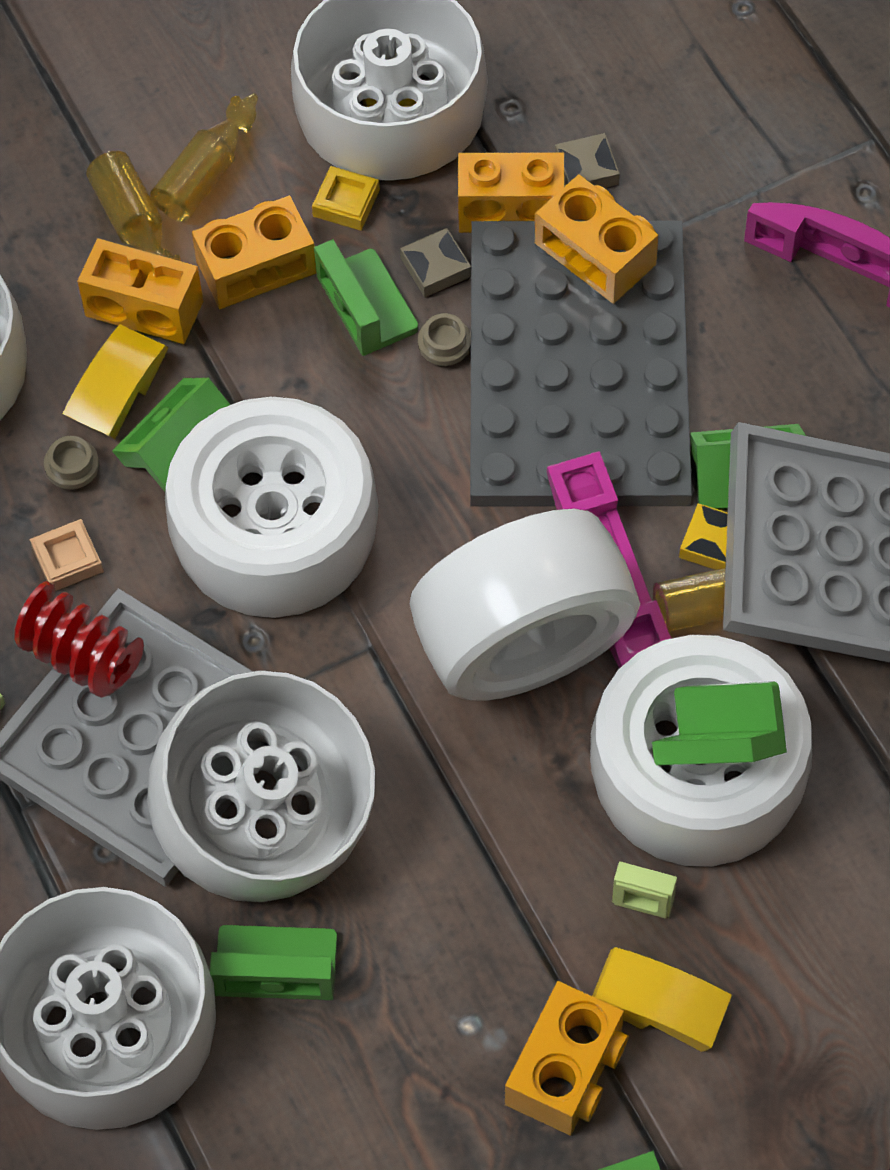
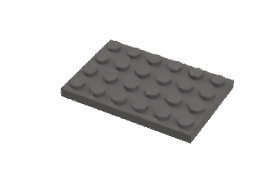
[470,221,692,506]

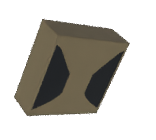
[555,133,620,188]
[400,228,471,298]

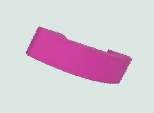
[744,202,890,307]
[547,451,671,668]

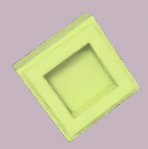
[612,861,677,918]

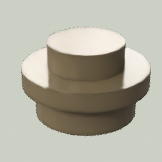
[418,313,471,366]
[44,436,99,489]

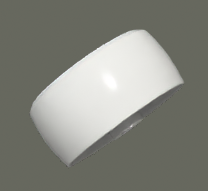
[291,0,488,181]
[165,397,378,618]
[409,509,640,701]
[590,635,812,867]
[147,671,375,902]
[0,887,216,1130]

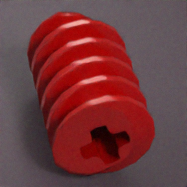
[14,580,144,698]

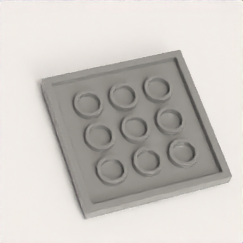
[723,422,890,662]
[0,588,269,887]

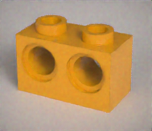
[458,152,564,233]
[535,174,659,304]
[192,195,316,309]
[77,238,203,344]
[505,981,629,1136]

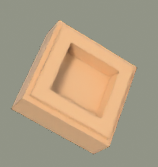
[30,519,104,591]

